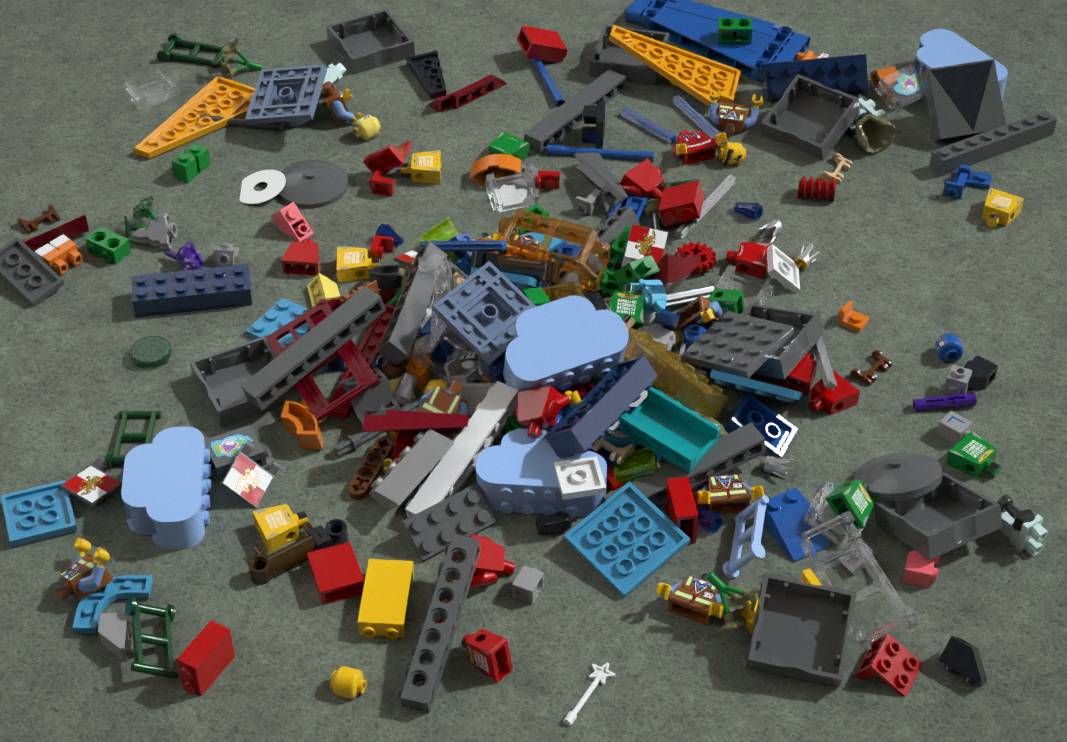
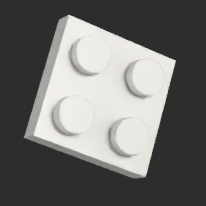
[767,244,800,293]
[554,456,606,500]

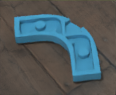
[72,575,153,634]

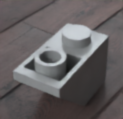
[98,612,133,661]

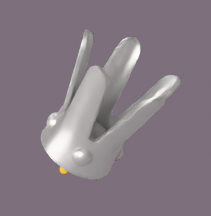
[757,219,783,243]
[794,244,820,270]
[760,456,793,480]

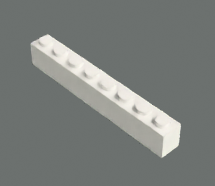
[405,381,519,518]

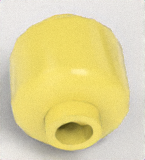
[353,115,381,141]

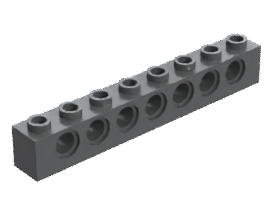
[398,534,481,713]

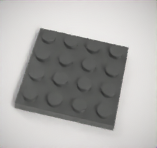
[681,311,794,378]

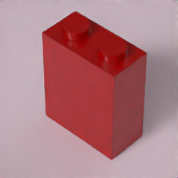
[516,25,568,63]
[658,180,704,226]
[665,477,699,544]
[307,542,365,605]
[177,620,235,696]

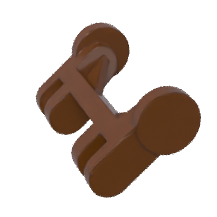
[17,204,60,234]
[850,350,893,386]

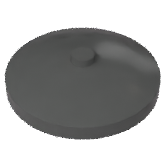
[277,160,348,208]
[854,453,943,501]

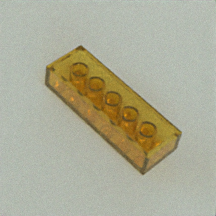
[623,328,729,419]

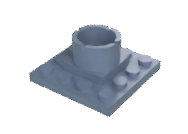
[245,64,327,127]
[432,261,537,366]

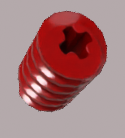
[797,176,836,202]

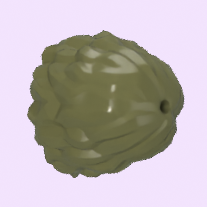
[855,114,896,154]

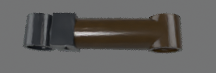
[469,250,561,283]
[248,519,348,585]

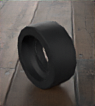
[369,265,404,289]

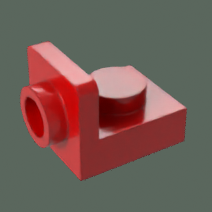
[369,170,395,197]
[534,170,560,194]
[370,235,394,258]

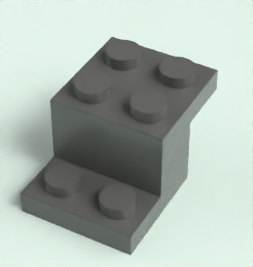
[340,367,401,427]

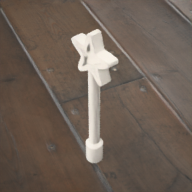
[563,663,615,726]

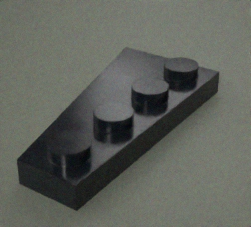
[406,50,447,99]

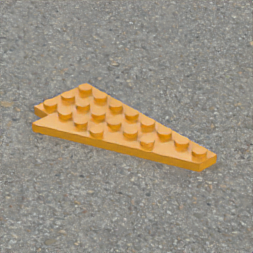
[608,25,741,107]
[134,76,255,159]

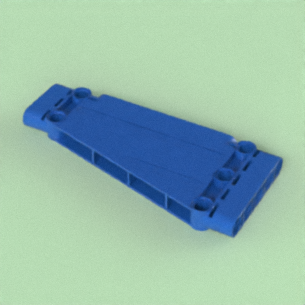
[625,0,810,81]

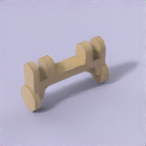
[820,153,853,184]
[592,437,635,465]

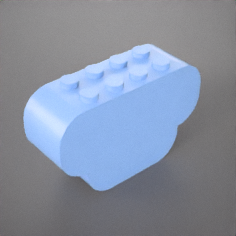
[913,29,1008,99]
[503,295,629,392]
[121,426,213,550]
[476,429,607,518]

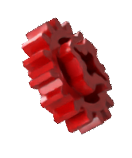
[675,242,716,275]

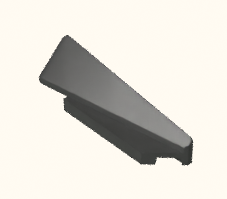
[574,153,628,206]

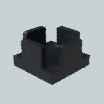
[582,101,606,149]

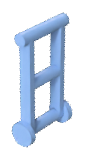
[723,495,769,579]

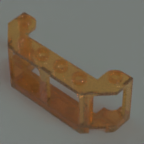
[486,209,611,292]

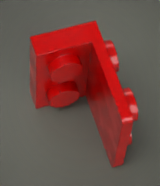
[363,141,412,175]
[855,633,922,696]

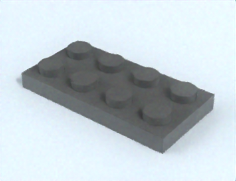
[0,237,65,307]
[401,483,496,561]

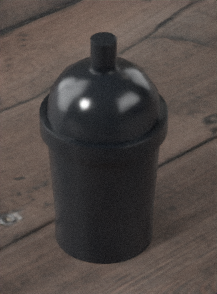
[536,511,577,535]

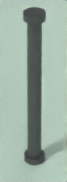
[200,113,284,131]

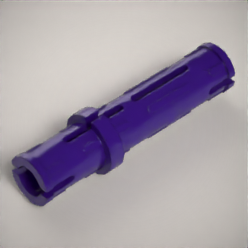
[913,393,977,412]

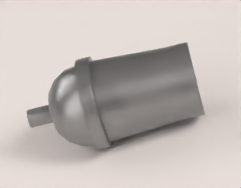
[392,373,418,408]

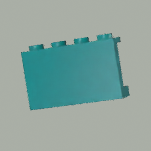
[619,387,721,474]

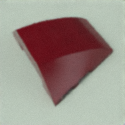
[652,253,701,295]

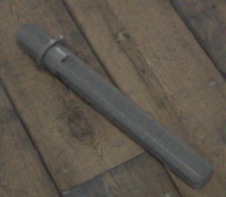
[333,397,421,457]

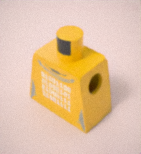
[401,150,441,184]
[982,188,1024,227]
[337,246,380,283]
[253,504,308,553]

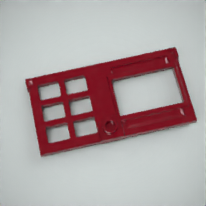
[266,299,381,422]

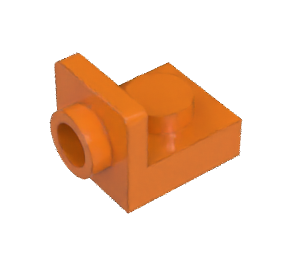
[838,301,870,332]

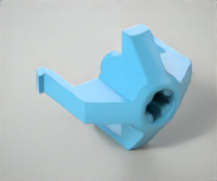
[630,279,667,317]

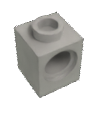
[512,566,544,605]

